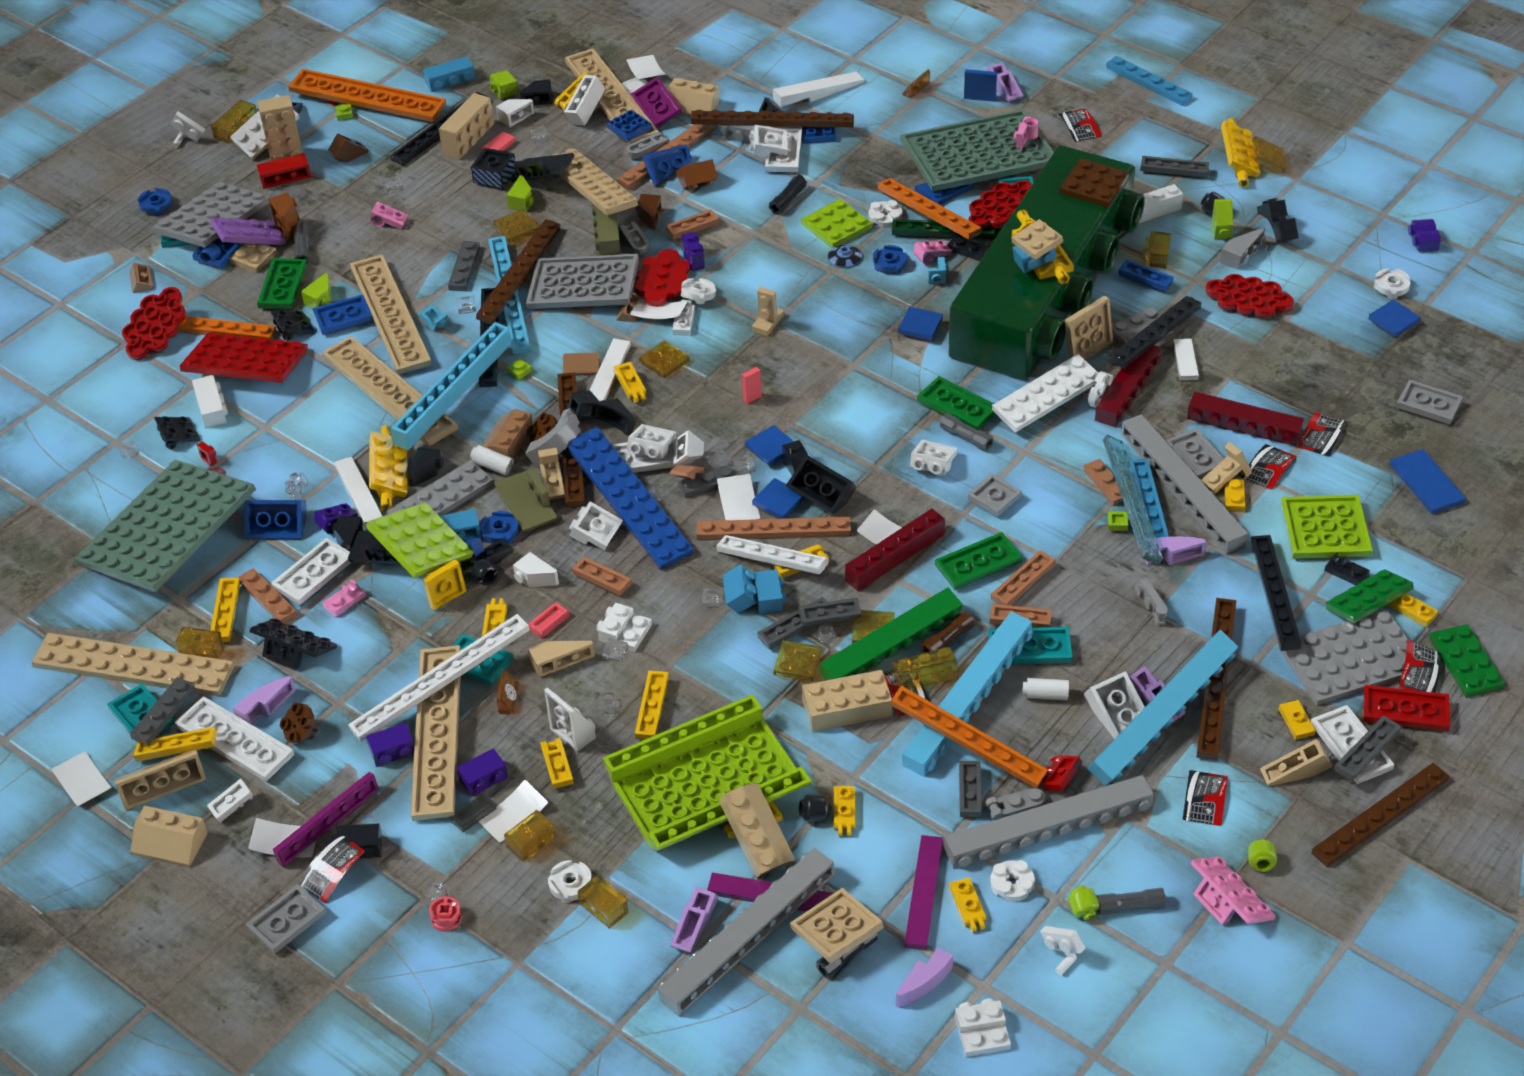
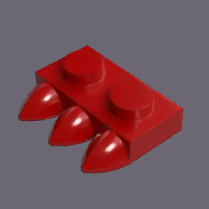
[1040,755,1083,791]

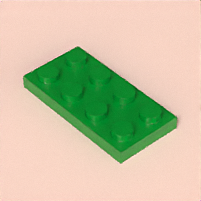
[257,258,307,310]
[917,376,996,430]
[935,532,1022,590]
[1325,569,1414,623]
[1429,624,1505,698]

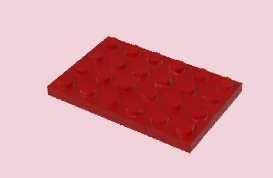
[180,332,308,383]

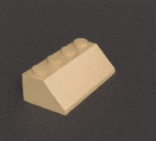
[114,749,206,810]
[719,783,795,879]

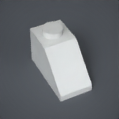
[496,99,534,127]
[674,430,704,466]
[513,552,559,587]

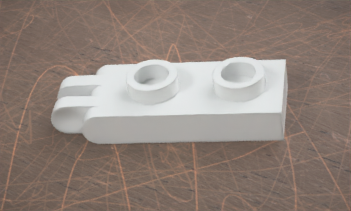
[672,300,695,336]

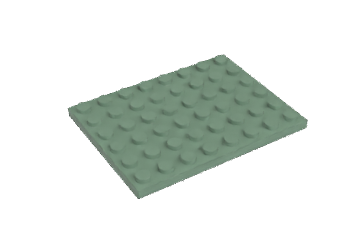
[900,109,1054,192]
[74,460,256,592]

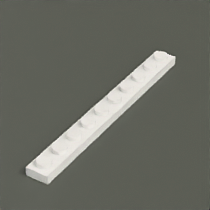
[348,614,530,742]

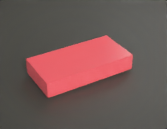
[482,131,515,151]
[742,367,762,404]
[528,602,570,638]

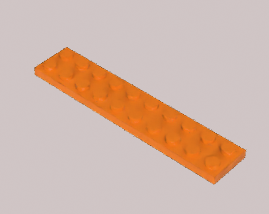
[288,68,446,122]

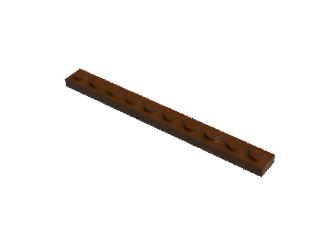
[691,110,854,128]
[476,219,561,324]
[557,372,585,508]
[1196,597,1237,761]

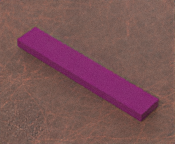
[272,772,379,867]
[904,835,943,950]
[707,872,834,911]

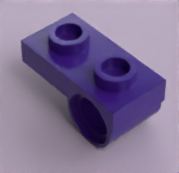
[314,503,357,534]

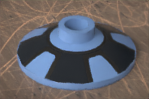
[828,245,862,268]

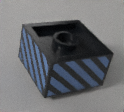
[471,148,516,189]

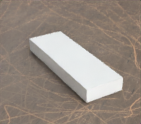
[1173,339,1199,381]

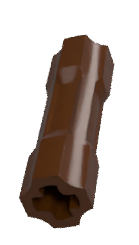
[921,612,975,659]

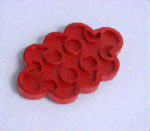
[968,180,1032,230]
[634,249,690,306]
[1205,274,1294,318]
[122,287,187,361]

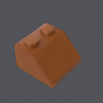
[675,159,718,190]
[268,192,300,243]

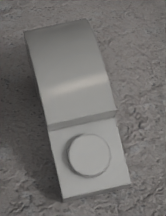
[525,409,580,467]

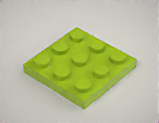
[801,198,872,248]

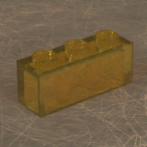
[211,100,257,144]
[892,647,958,690]

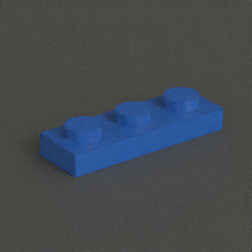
[1118,260,1174,292]

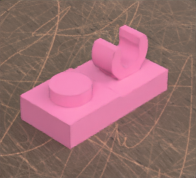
[322,579,366,617]

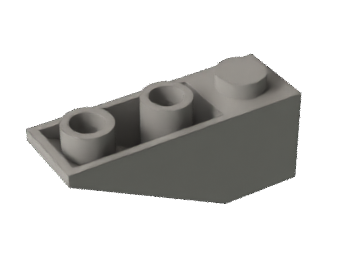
[1220,228,1266,269]

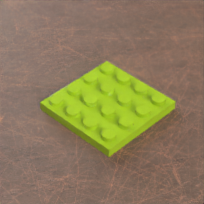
[1281,495,1373,559]
[366,502,474,578]

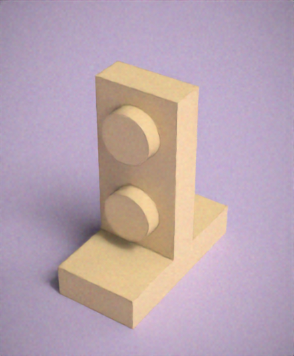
[752,287,784,336]
[1202,442,1252,494]
[538,448,565,500]

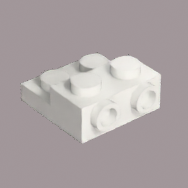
[749,125,788,157]
[627,424,676,459]
[910,440,958,475]
[569,501,623,550]
[596,603,652,652]
[955,998,1011,1058]

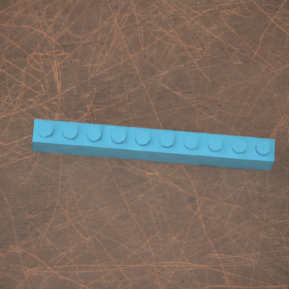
[391,322,511,450]
[902,612,1033,777]
[1087,629,1238,786]

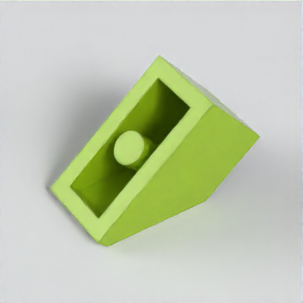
[506,175,534,212]
[1211,199,1233,240]
[301,273,331,308]

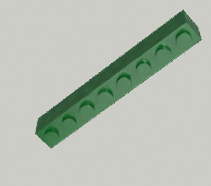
[818,587,963,681]

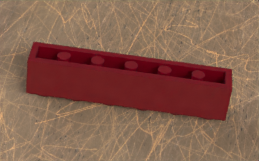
[1095,345,1161,427]
[1187,391,1304,446]
[845,508,945,592]

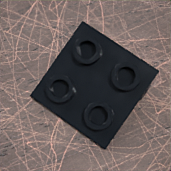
[270,310,315,341]
[154,416,200,449]

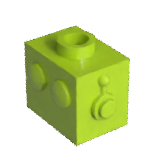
[490,70,517,99]

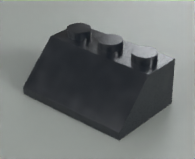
[785,455,857,514]

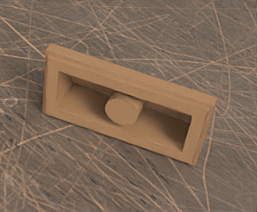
[130,262,153,293]
[616,292,644,322]
[563,352,600,375]

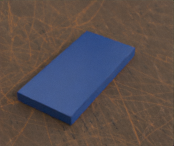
[1389,449,1466,514]

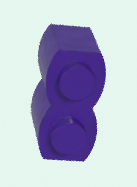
[1408,219,1441,251]
[682,232,705,271]

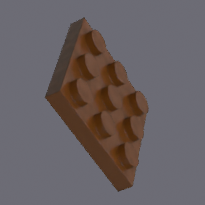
[1059,159,1129,208]

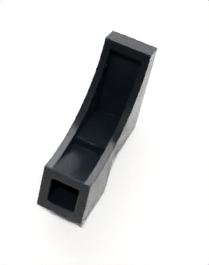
[1257,198,1299,243]
[568,390,636,435]

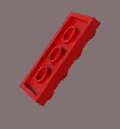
[1363,685,1450,732]

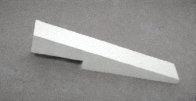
[773,72,864,108]
[334,456,382,531]

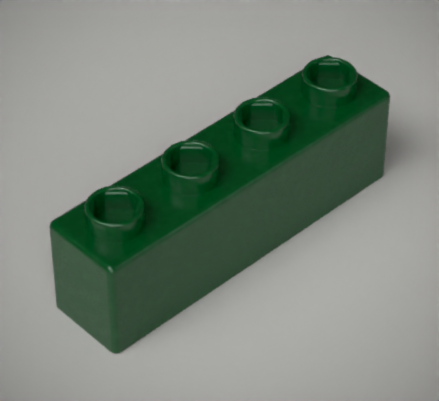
[948,145,1145,380]

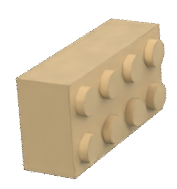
[439,93,494,160]
[257,95,303,161]
[802,670,892,732]

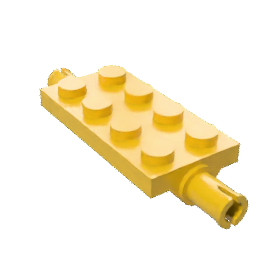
[1221,118,1260,188]
[1012,210,1074,284]
[369,425,408,511]

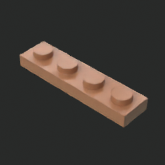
[991,550,1056,605]
[237,568,298,624]

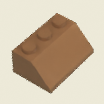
[482,409,533,459]

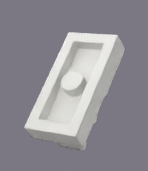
[207,779,253,823]

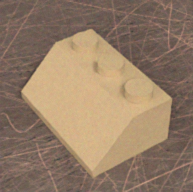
[668,78,720,117]
[130,806,208,867]

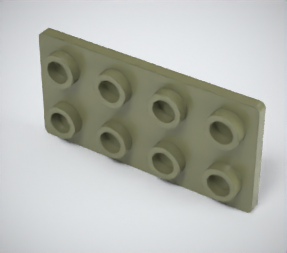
[494,468,557,533]

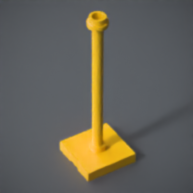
[422,559,467,611]

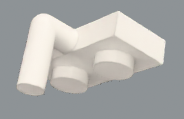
[169,111,206,148]
[1040,926,1085,976]

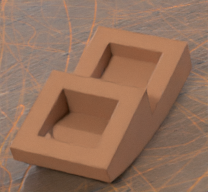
[670,464,704,480]

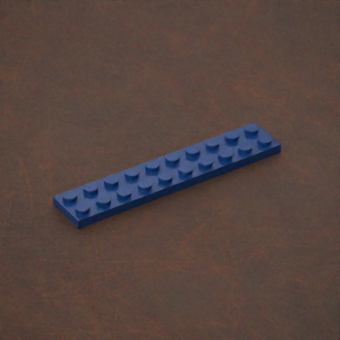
[567,427,694,570]

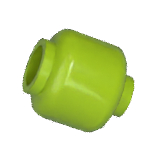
[1247,839,1277,872]
[1068,885,1100,921]

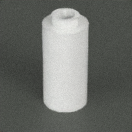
[470,445,514,476]
[1022,678,1069,701]

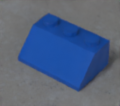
[244,500,306,538]

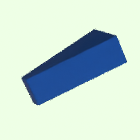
[462,537,484,557]

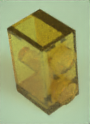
[1143,231,1172,269]
[175,627,225,659]
[504,810,556,862]
[577,875,629,929]

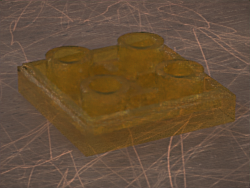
[1252,136,1287,173]
[493,209,539,243]
[639,340,690,379]
[852,610,895,644]
[773,640,822,681]

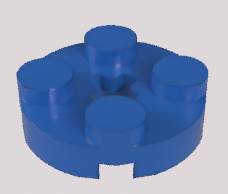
[138,188,173,216]
[873,245,907,274]
[480,511,519,544]

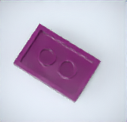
[631,77,682,128]

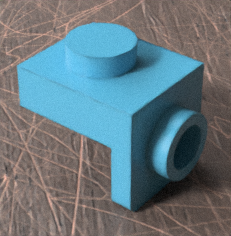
[928,257,949,284]
[419,304,449,331]

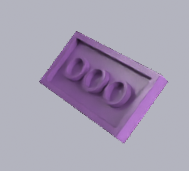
[210,217,286,246]

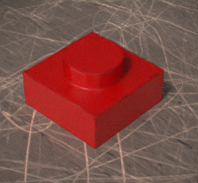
[197,441,217,467]

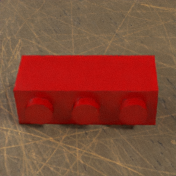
[256,153,311,189]

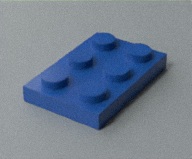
[312,294,373,335]

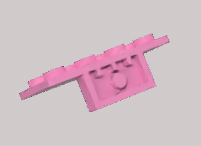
[1191,856,1276,925]

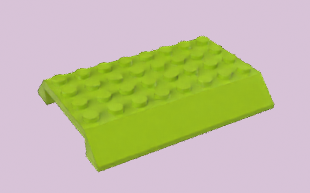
[603,694,812,851]

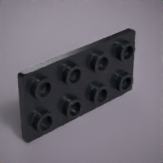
[510,153,575,182]
[348,531,400,564]
[249,618,337,669]

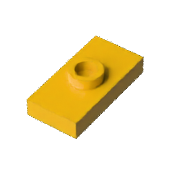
[1278,700,1316,740]

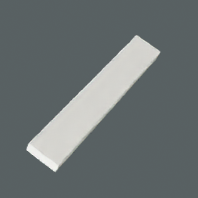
[590,338,631,401]
[716,535,829,574]

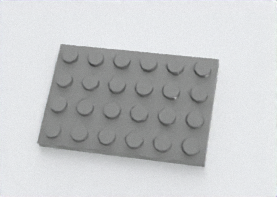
[152,182,270,247]
[526,254,639,309]
[1278,609,1409,706]

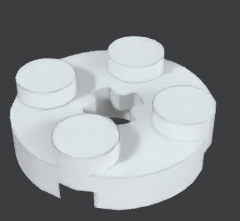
[868,200,902,228]
[1374,268,1411,299]
[681,278,716,304]
[1088,371,1113,408]
[548,860,592,903]
[990,860,1035,902]

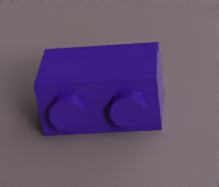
[366,723,415,767]
[457,748,508,796]

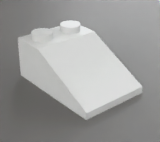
[1084,671,1145,739]
[544,688,596,752]

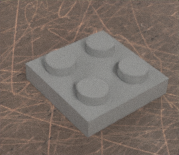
[968,474,1022,517]

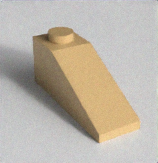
[528,641,595,678]
[1260,739,1333,787]

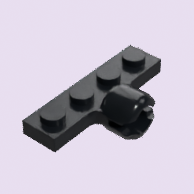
[459,539,513,585]

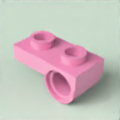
[1014,116,1038,149]
[370,202,408,229]
[913,240,952,265]

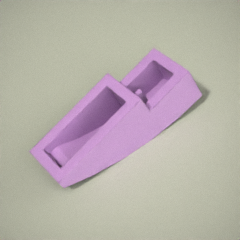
[987,62,1023,102]
[1141,536,1206,565]
[1129,666,1186,722]
[233,676,295,725]
[670,887,719,953]
[896,948,953,1008]

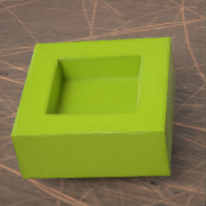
[335,104,353,121]
[506,358,532,380]
[1107,511,1128,531]

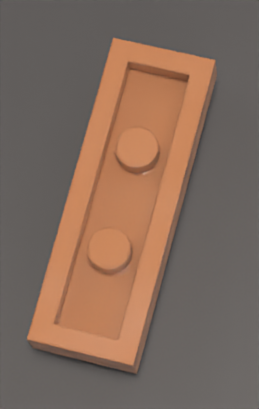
[666,209,719,240]
[1083,459,1130,506]
[572,556,632,596]
[989,604,1052,628]

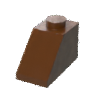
[328,133,369,162]
[636,194,662,230]

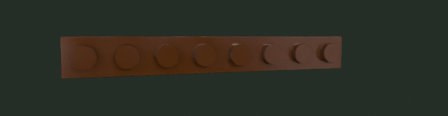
[1311,762,1449,867]

